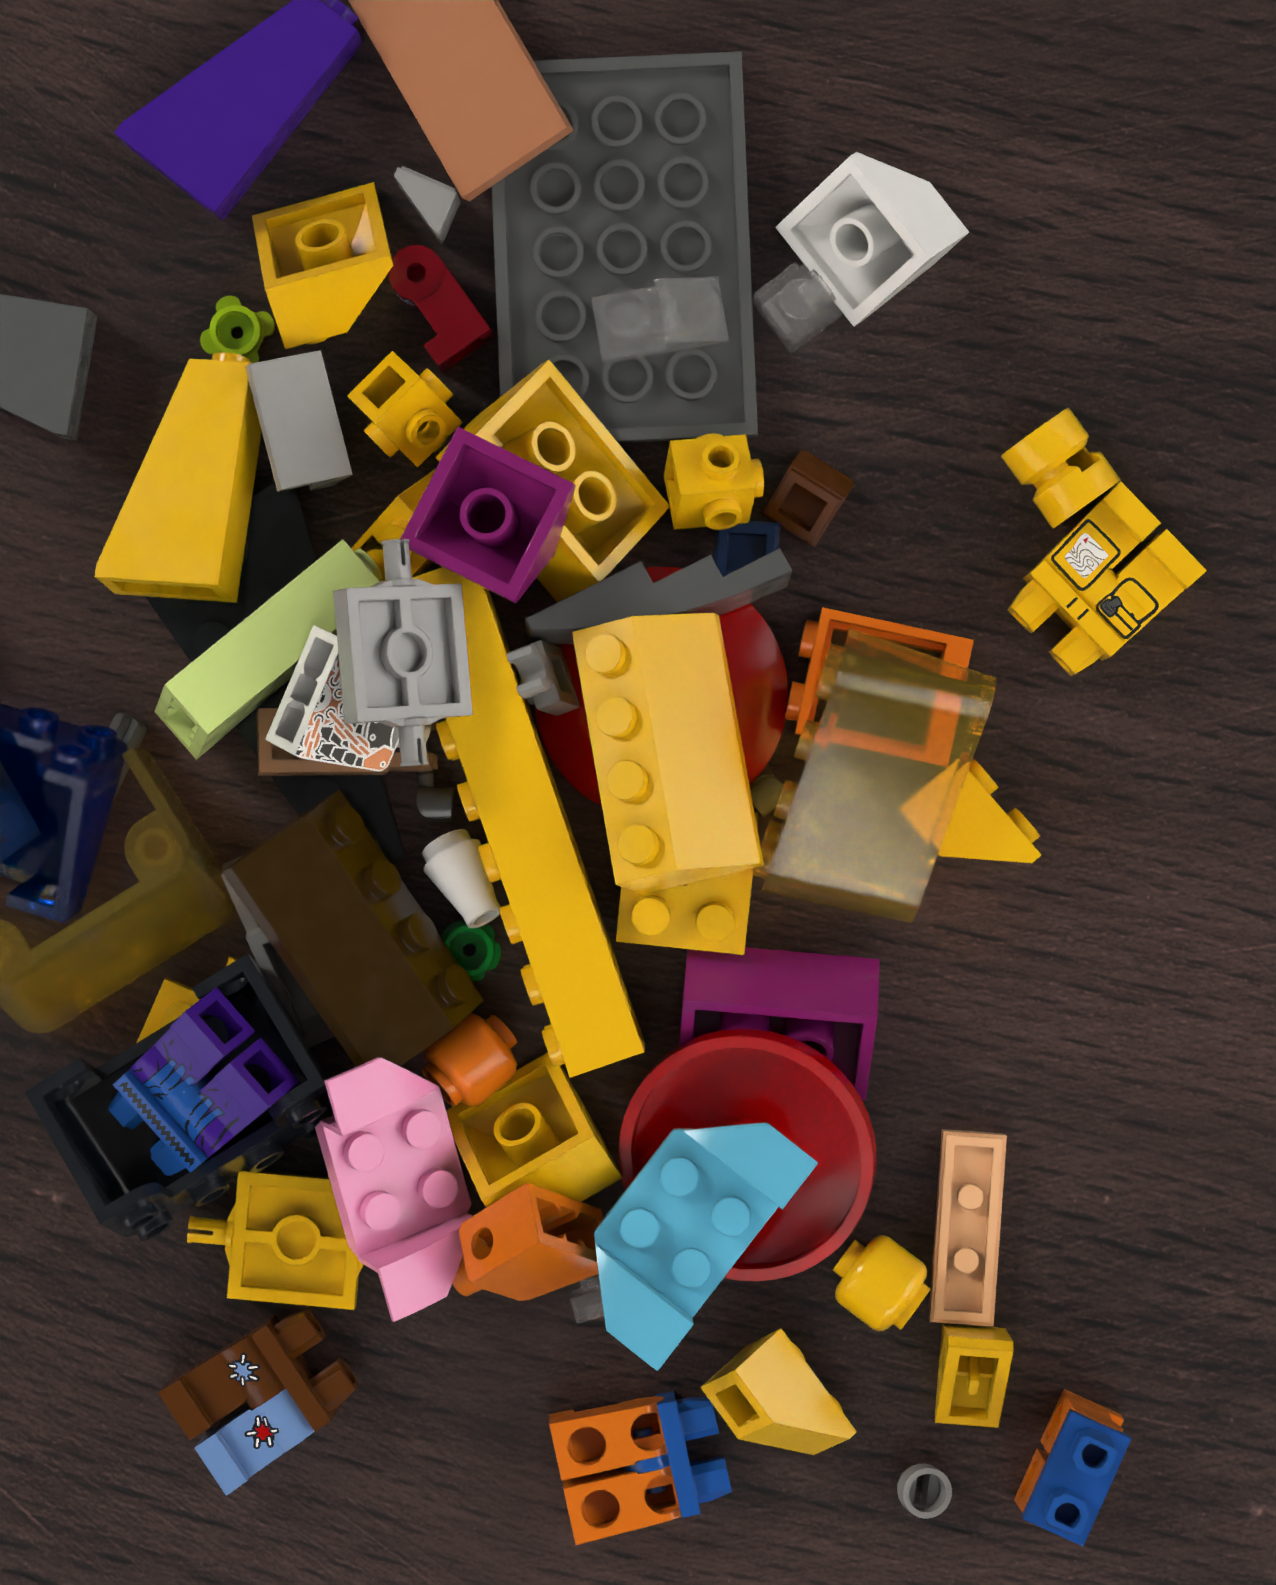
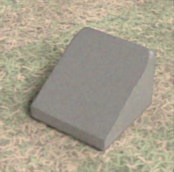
[394,166,461,244]

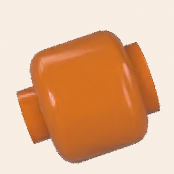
[421,1013,517,1107]

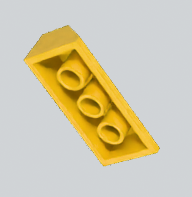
[572,613,764,894]

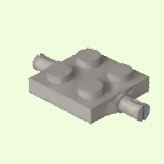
[333,539,473,767]

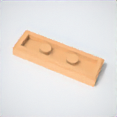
[928,1129,1007,1327]

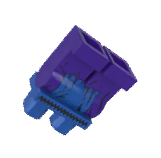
[108,987,300,1176]

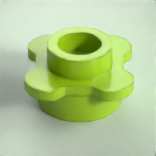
[200,296,275,363]

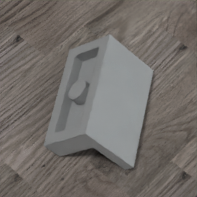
[245,350,353,492]

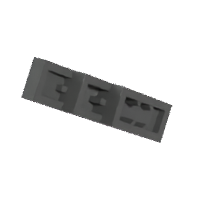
[525,548,792,645]

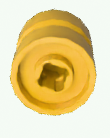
[1001,407,1121,529]

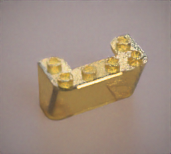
[753,628,996,923]

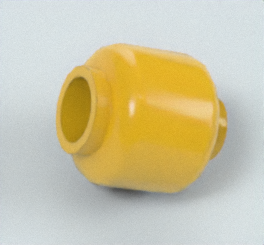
[832,1235,931,1331]

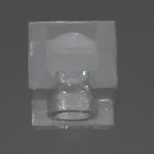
[753,262,842,354]

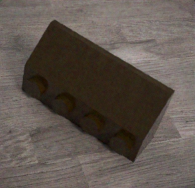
[222,789,484,1067]

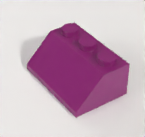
[679,947,880,1101]

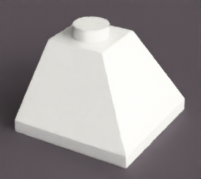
[775,152,969,327]

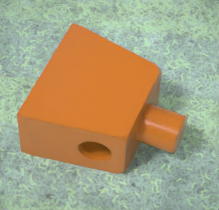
[452,1183,603,1301]

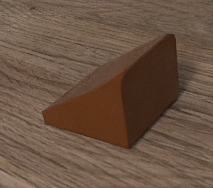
[761,450,854,547]

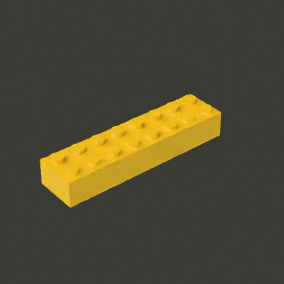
[413,567,646,1078]

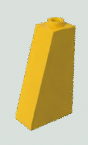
[94,352,262,603]

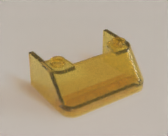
[0,748,235,1034]

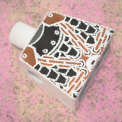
[265,625,431,772]

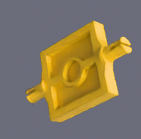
[187,1169,364,1310]

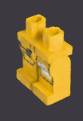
[1007,481,1207,676]

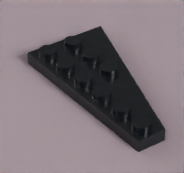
[145,481,406,865]

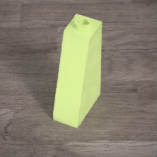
[155,539,383,760]

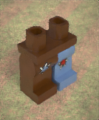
[158,1308,359,1496]

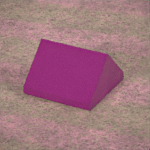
[400,427,576,603]

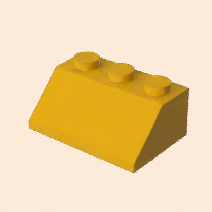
[435,360,669,603]

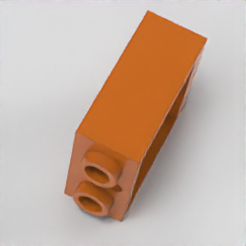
[785,607,974,767]

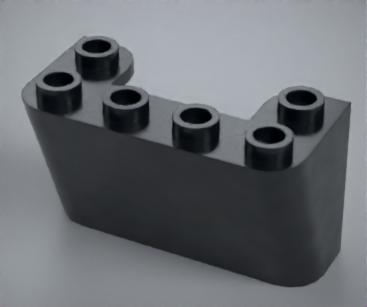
[25,953,334,1241]

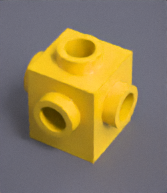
[347,351,463,467]
[664,433,764,530]

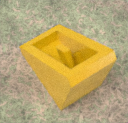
[935,1323,1013,1428]

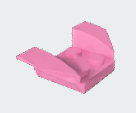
[315,1057,473,1322]

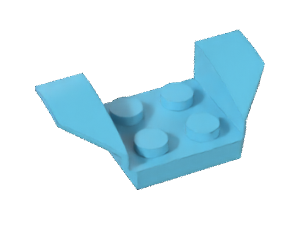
[594,1123,818,1371]

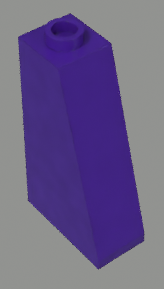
[114,0,363,222]

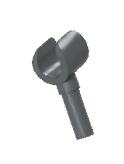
[416,740,454,822]

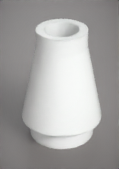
[422,829,501,928]

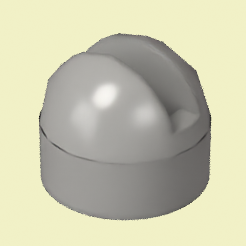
[897,1464,952,1519]

